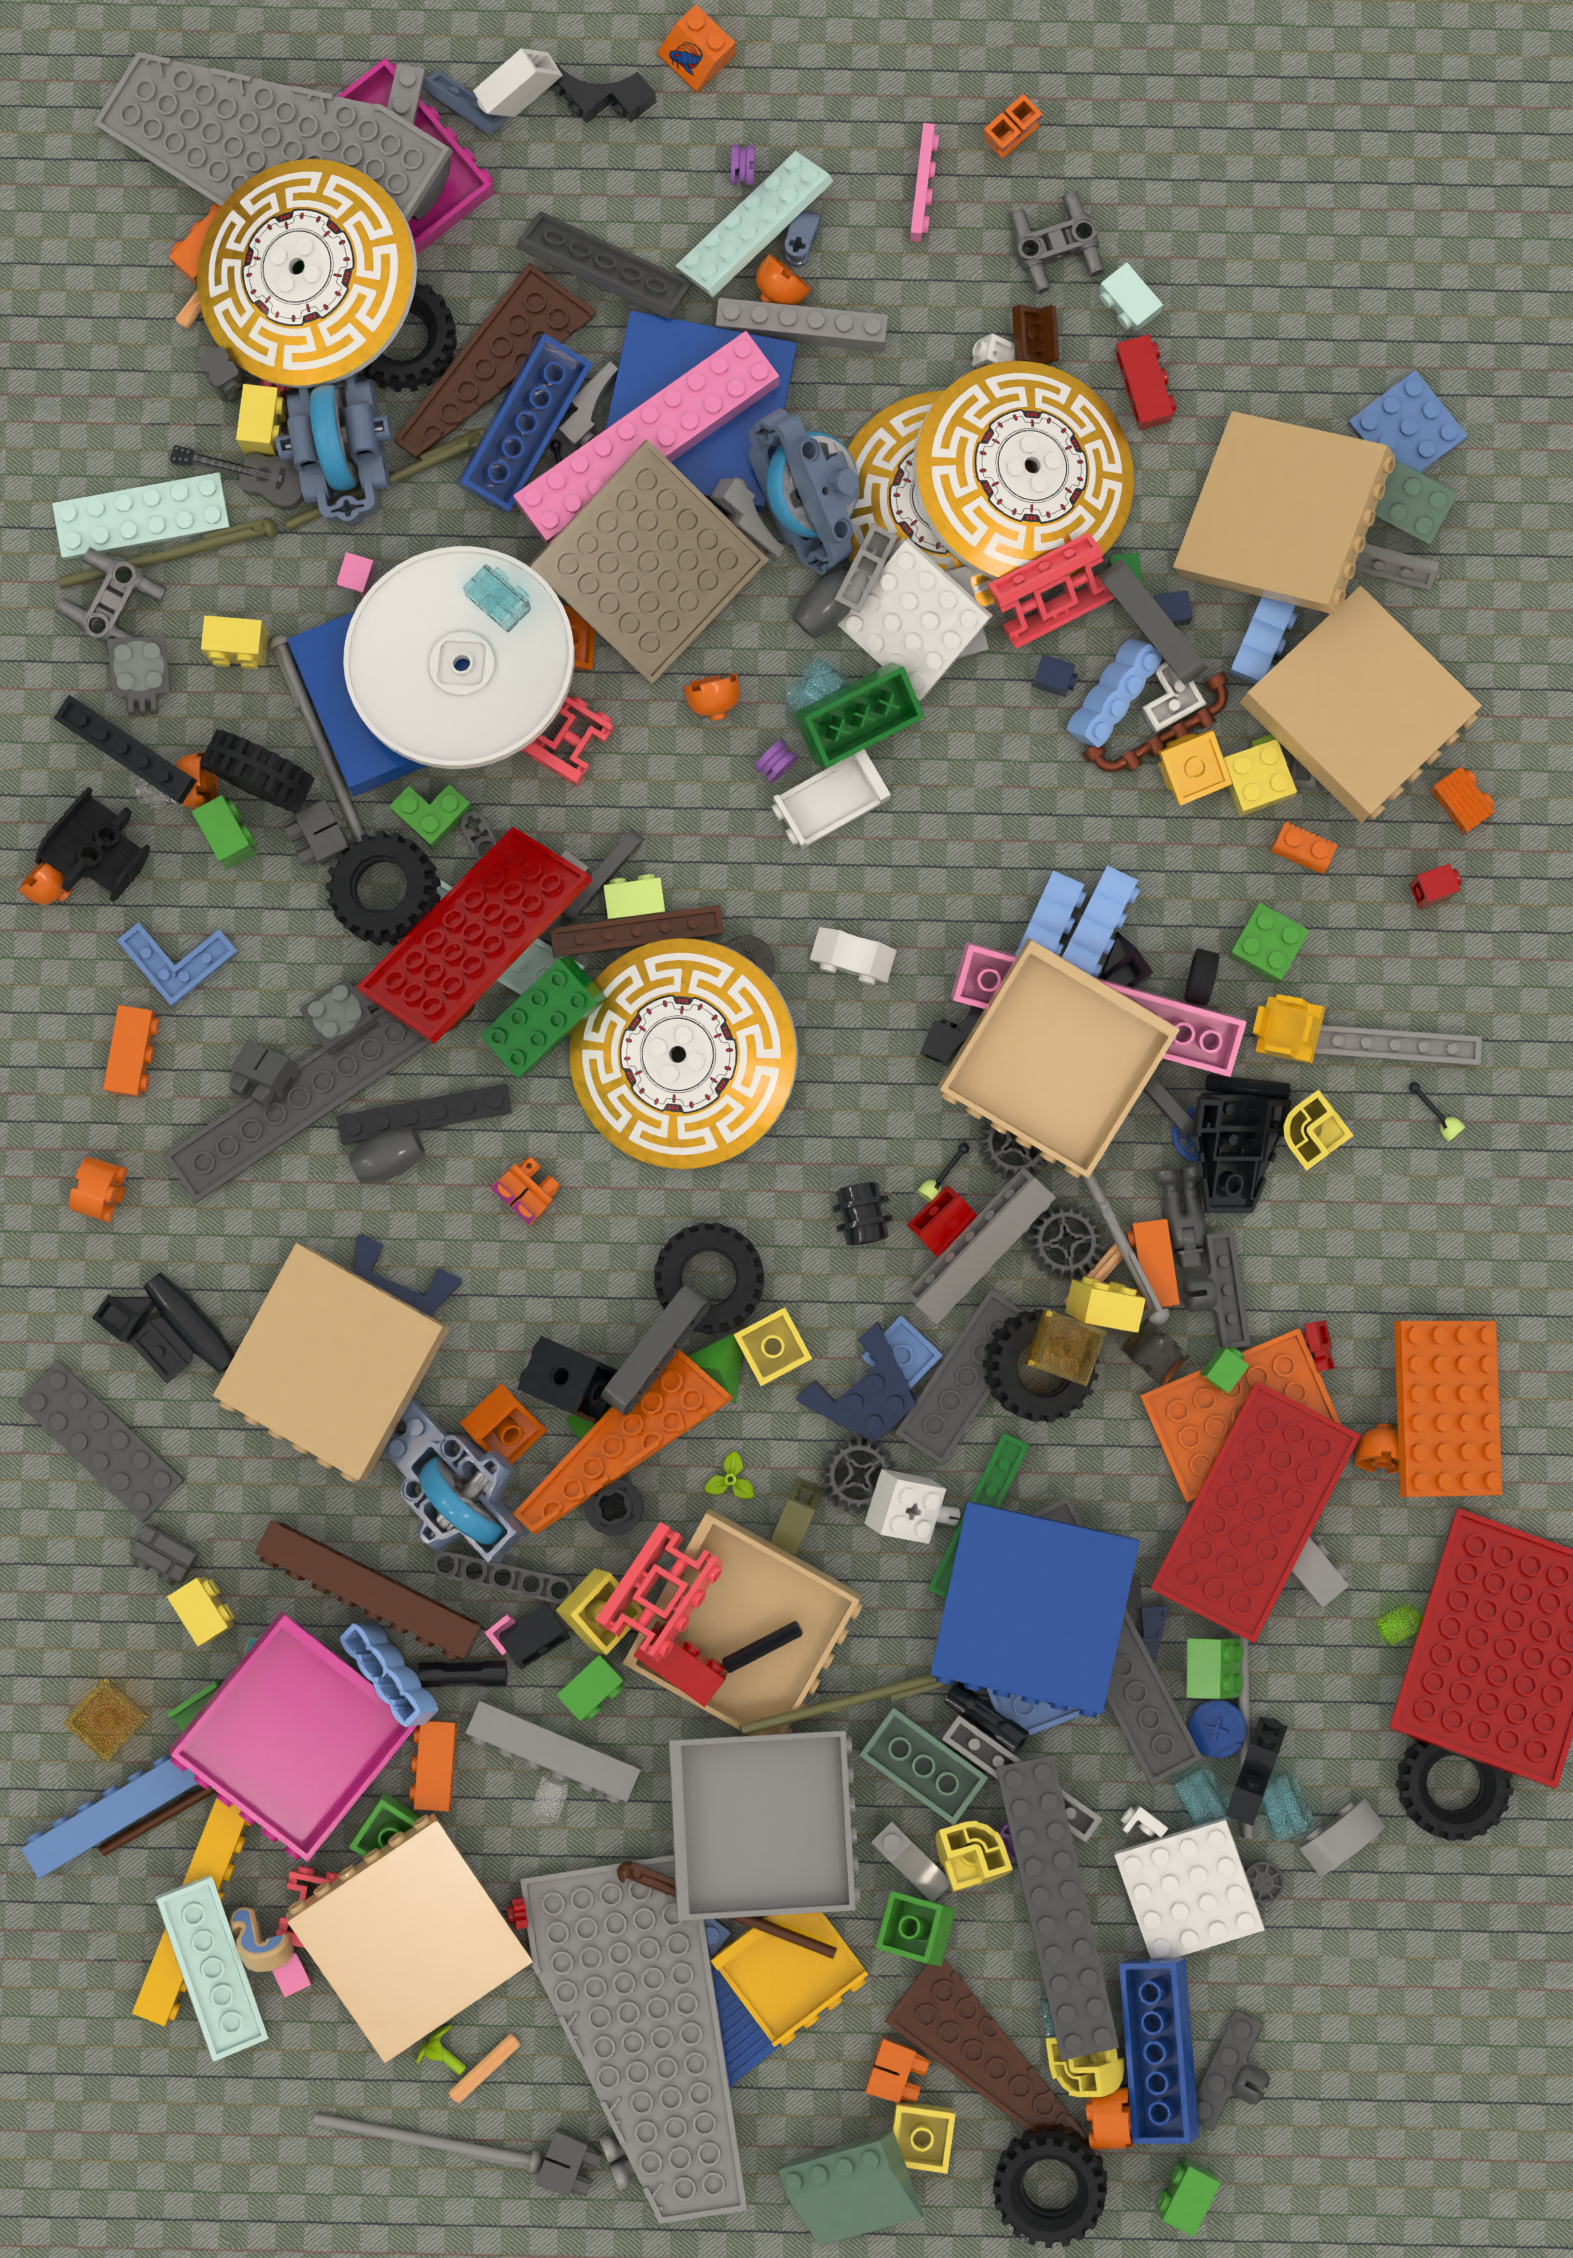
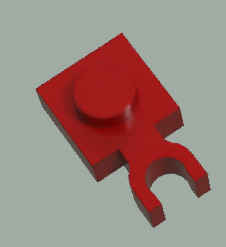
[1304,1320,1335,1372]
[506,1897,528,1930]

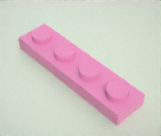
[910,123,939,242]

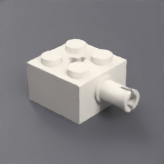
[864,1469,960,1544]

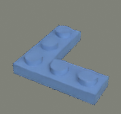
[117,922,239,1007]

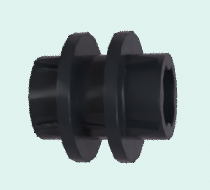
[832,1182,893,1246]
[585,1478,644,1536]

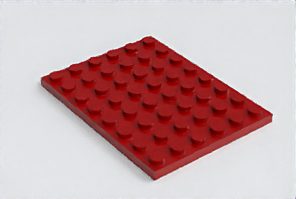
[1388,1508,1573,1789]

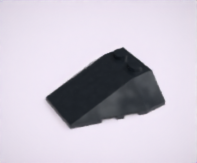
[1194,1093,1291,1213]

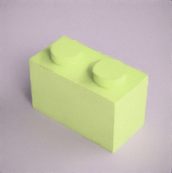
[604,874,665,920]

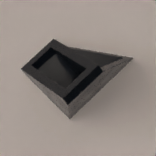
[1098,931,1153,988]
[92,1294,155,1344]

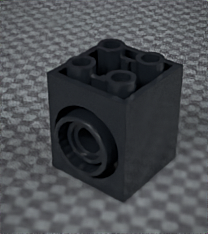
[517,1336,618,1424]

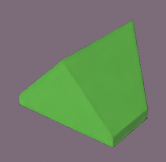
[688,1333,743,1404]

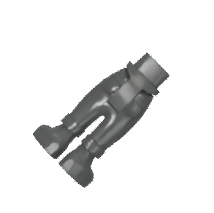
[1153,1166,1206,1268]

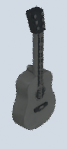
[170,445,304,510]

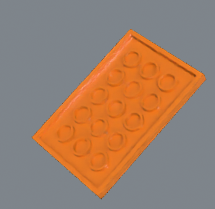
[1394,1321,1502,1497]
[1139,1328,1342,1503]

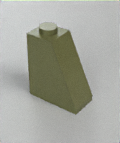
[770,1477,824,1557]

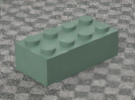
[1375,458,1458,544]
[858,1706,989,1825]

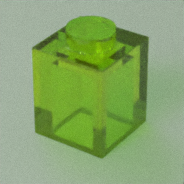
[1373,1603,1421,1646]

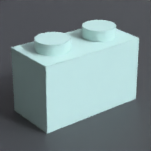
[1099,262,1163,334]

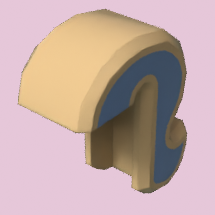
[229,1907,294,1972]

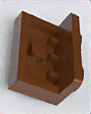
[1012,304,1059,365]

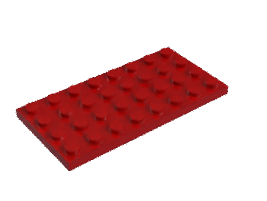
[356,827,593,1045]
[1150,1381,1361,1643]

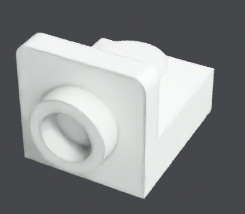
[972,333,1015,368]
[1120,1805,1168,1838]

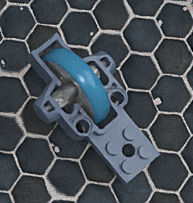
[383,1397,528,1563]

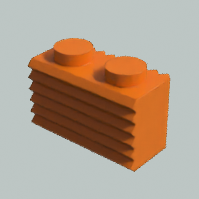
[1430,766,1495,835]
[1271,822,1337,874]

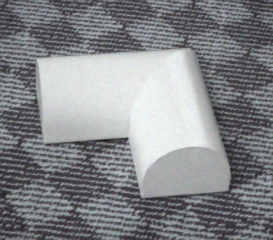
[1142,662,1206,733]

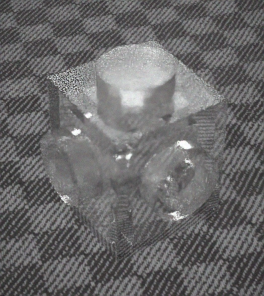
[135,776,175,811]

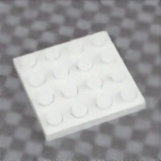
[838,539,993,701]
[1114,1817,1265,1959]

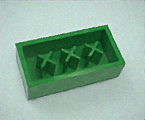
[793,663,925,769]
[480,956,608,1078]

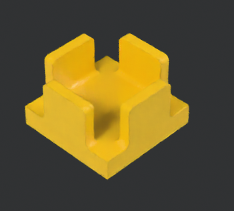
[1158,730,1232,806]
[1253,994,1326,1064]

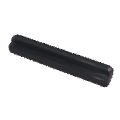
[1205,1074,1291,1099]
[722,1621,803,1673]

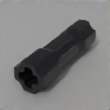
[418,1661,508,1688]
[944,1682,1029,1754]

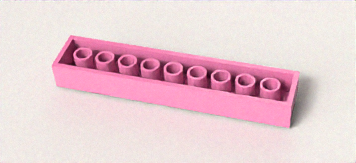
[513,331,780,546]
[950,942,1247,1077]

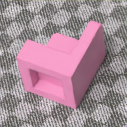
[337,552,376,598]
[484,1613,516,1656]
[272,1953,315,1998]

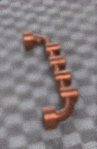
[1082,671,1229,772]

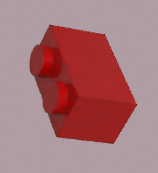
[1409,863,1462,910]
[907,1185,977,1257]

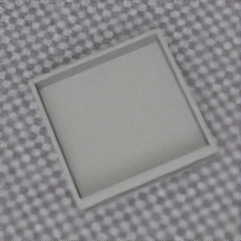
[668,1730,860,1921]

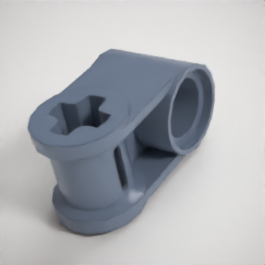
[784,210,822,267]

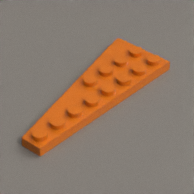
[513,1350,733,1535]

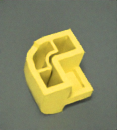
[1284,1090,1354,1171]
[935,1821,1013,1893]
[1045,2035,1125,2097]

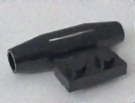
[128,1272,235,1383]

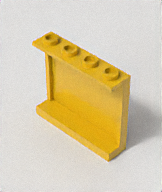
[710,1912,868,2047]

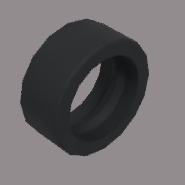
[1184,948,1219,1006]

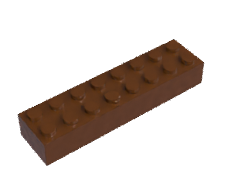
[255,1521,484,1661]

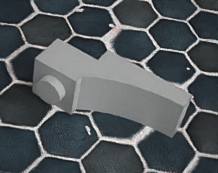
[559,361,618,451]
[710,477,784,557]
[834,523,898,613]
[870,1820,950,1902]

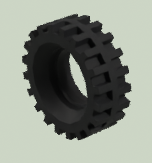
[362,279,457,392]
[199,729,315,813]
[326,831,441,946]
[654,1223,764,1334]
[983,1309,1099,1423]
[1396,1739,1513,1841]
[993,2125,1107,2248]

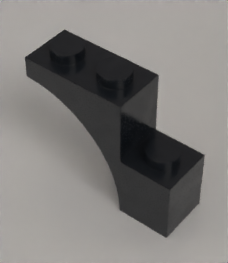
[551,65,656,123]
[920,1006,984,1066]
[1225,1716,1288,1826]

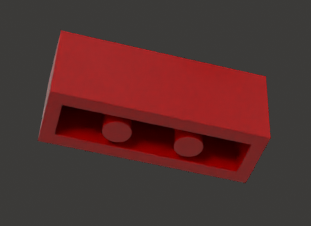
[1114,334,1177,431]
[633,1622,727,1707]

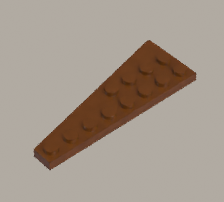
[393,263,596,459]
[885,1958,1089,2144]

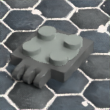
[107,635,170,715]
[299,977,379,1055]

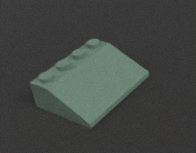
[778,2130,924,2246]

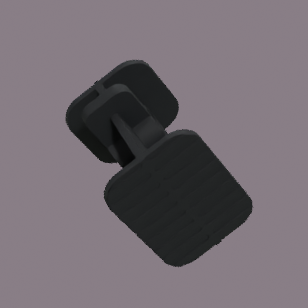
[35,787,150,902]

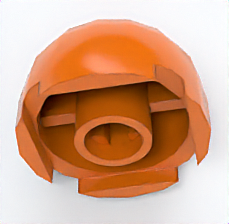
[755,254,812,306]
[683,673,741,721]
[175,752,218,810]
[17,861,73,905]
[1355,1423,1399,1474]

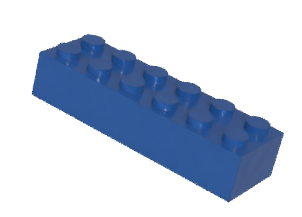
[455,333,593,513]
[1119,1958,1200,2144]

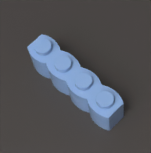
[1229,597,1297,684]
[1067,638,1162,748]
[1062,865,1140,978]
[1015,870,1087,956]
[340,1621,438,1727]

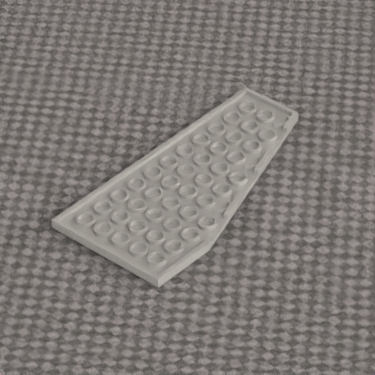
[93,52,453,222]
[520,1855,748,2224]

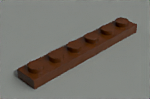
[549,905,724,958]

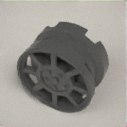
[1244,1860,1284,1903]

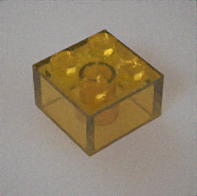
[1025,1309,1107,1386]
[63,1678,151,1763]

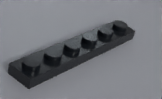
[53,695,197,805]
[337,1084,512,1145]

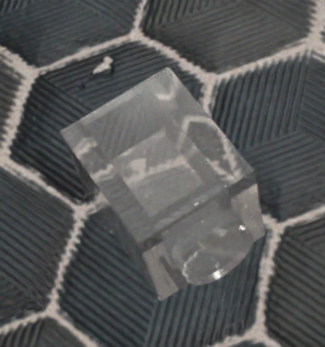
[530,1778,570,1825]

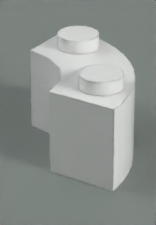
[810,927,897,985]

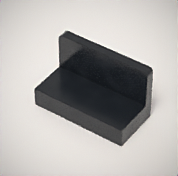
[499,1604,571,1669]

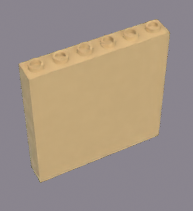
[1173,411,1395,615]
[1240,585,1482,824]
[938,938,1180,1178]
[213,1243,450,1483]
[622,1508,863,1735]
[286,1813,533,2063]

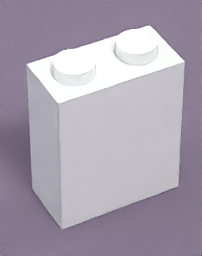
[473,48,563,117]

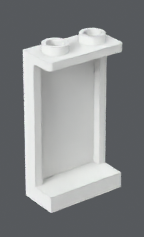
[771,749,891,850]

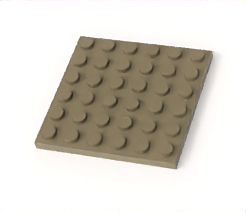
[528,439,769,684]

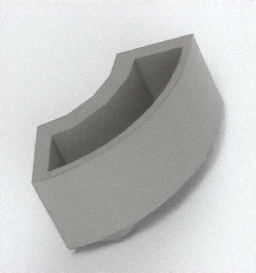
[1299,1798,1386,1877]

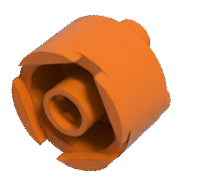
[69,1157,127,1223]
[1086,2088,1134,2150]

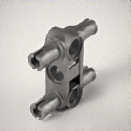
[1009,191,1104,295]
[56,547,167,643]

